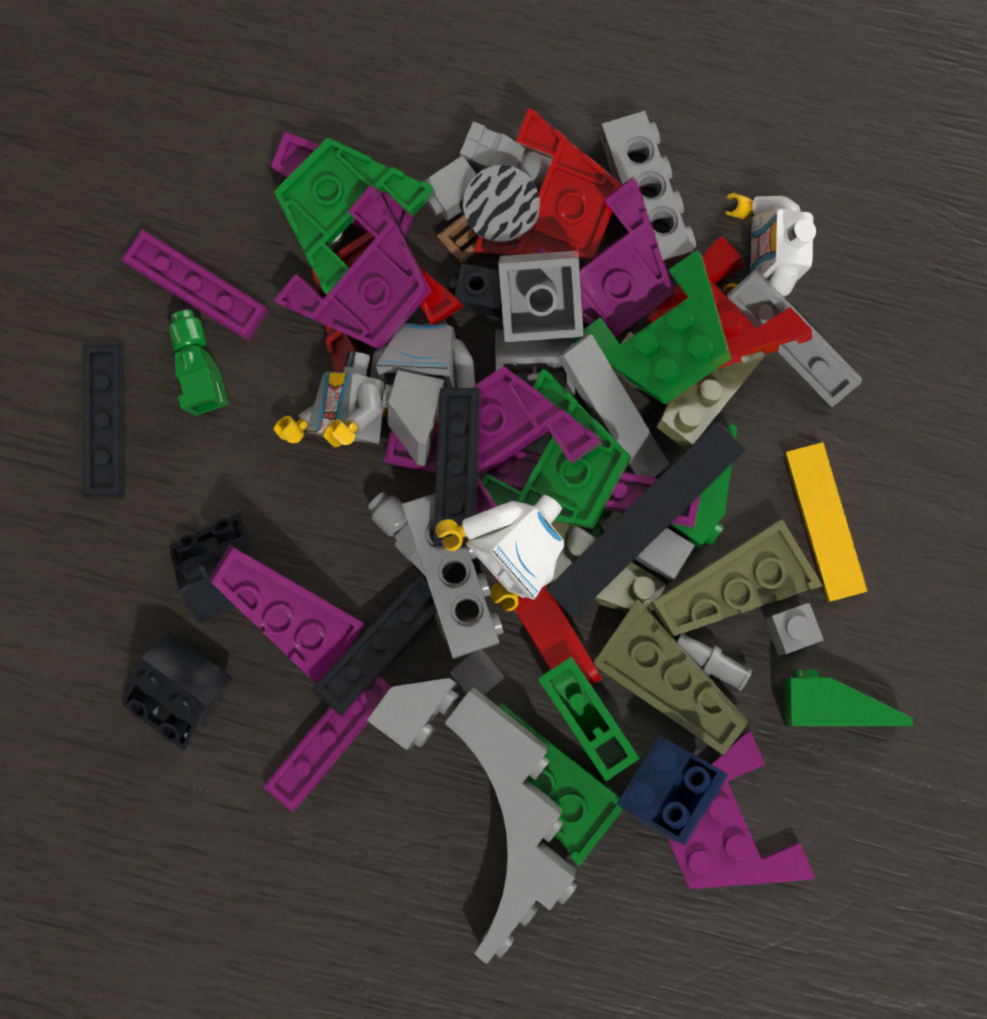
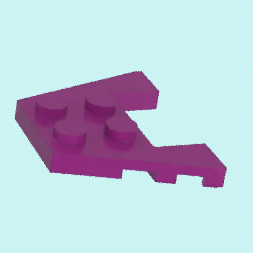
[534,176,674,337]
[274,185,432,350]
[438,366,602,514]
[667,731,815,889]

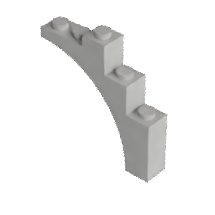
[445,688,577,964]

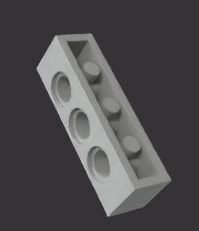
[600,111,696,269]
[402,494,504,659]

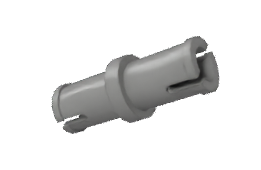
[676,633,752,691]

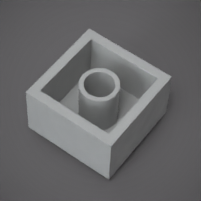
[499,251,584,342]

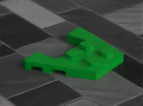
[274,137,435,295]
[573,250,732,404]
[481,369,631,528]

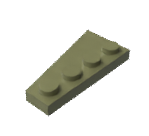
[657,351,766,451]
[650,519,823,636]
[549,522,666,614]
[593,599,748,755]

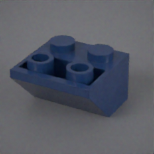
[617,735,728,846]

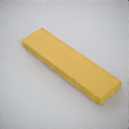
[784,442,868,602]

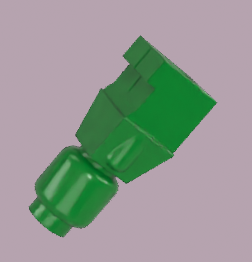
[168,310,229,416]

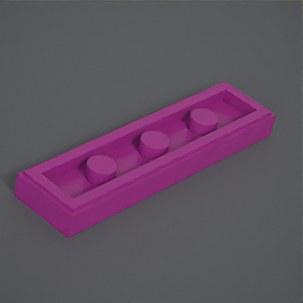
[121,229,269,342]
[263,676,392,813]

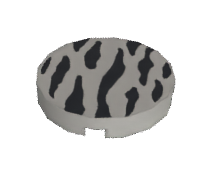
[463,165,540,244]

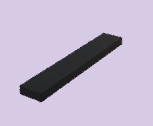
[546,421,746,619]

